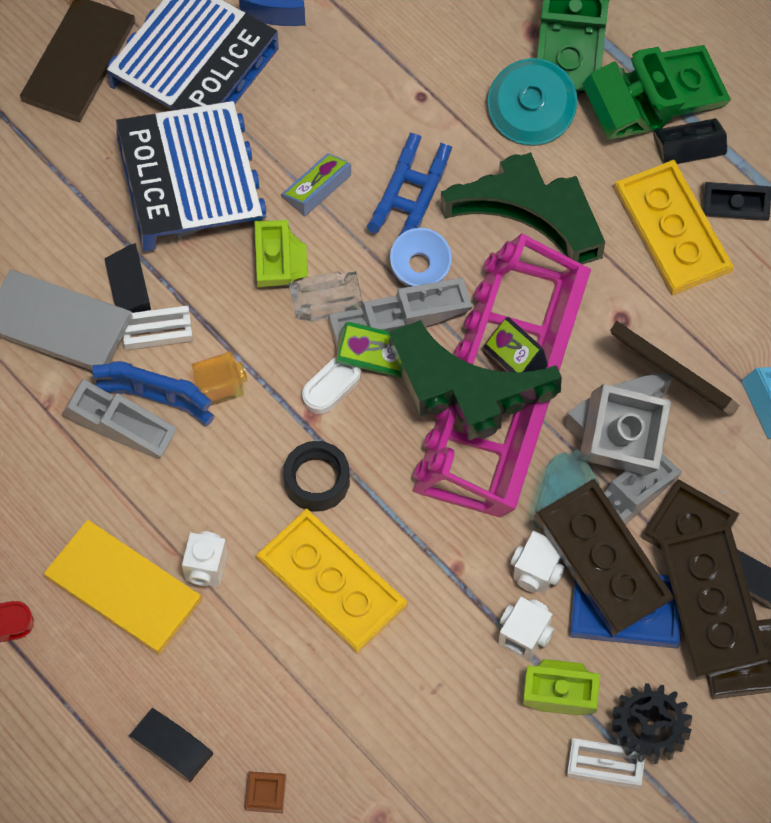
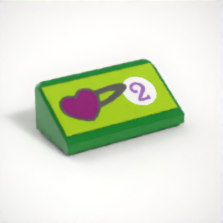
[336,322,402,378]

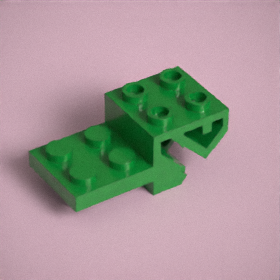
[537,0,609,93]
[582,45,731,140]

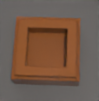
[245,771,286,814]

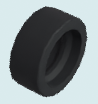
[283,441,350,511]

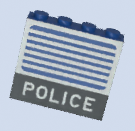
[107,0,279,110]
[116,101,267,251]

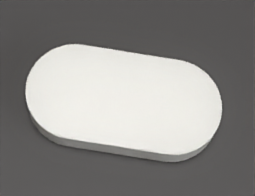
[302,357,361,414]

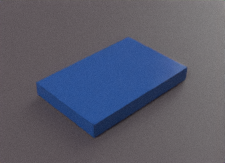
[570,574,681,649]

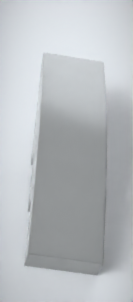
[328,277,472,350]
[604,453,682,525]

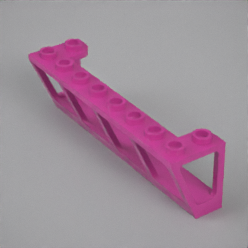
[413,233,591,518]

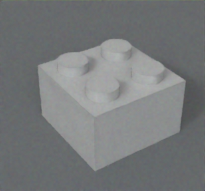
[579,384,671,476]

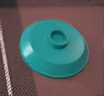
[488,58,577,146]

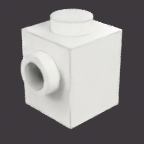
[182,531,228,587]
[510,531,565,594]
[498,597,555,661]

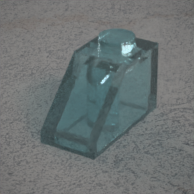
[533,449,600,528]

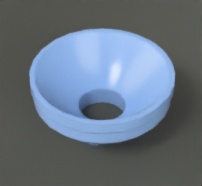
[390,228,452,287]

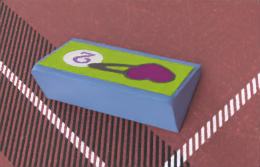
[281,153,351,216]

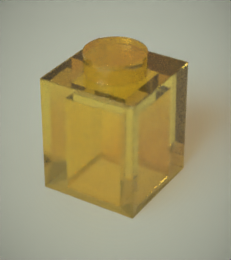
[192,351,248,406]

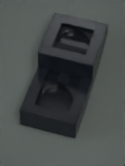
[129,708,214,782]

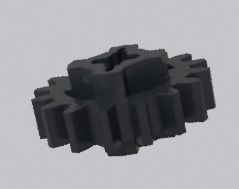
[611,683,692,764]

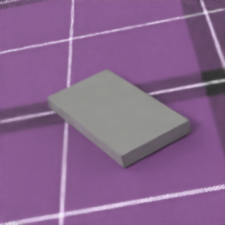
[0,269,133,371]

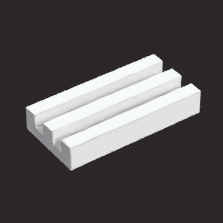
[123,306,193,350]
[567,738,645,789]

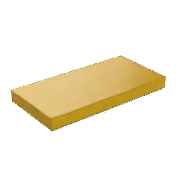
[614,160,734,295]
[256,508,408,654]
[44,519,202,655]

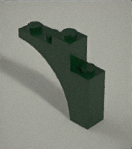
[441,152,605,265]
[388,320,562,440]

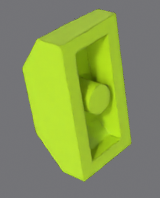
[255,220,308,287]
[523,659,600,716]

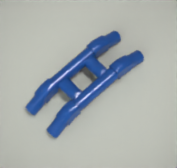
[367,132,453,236]
[92,361,215,426]

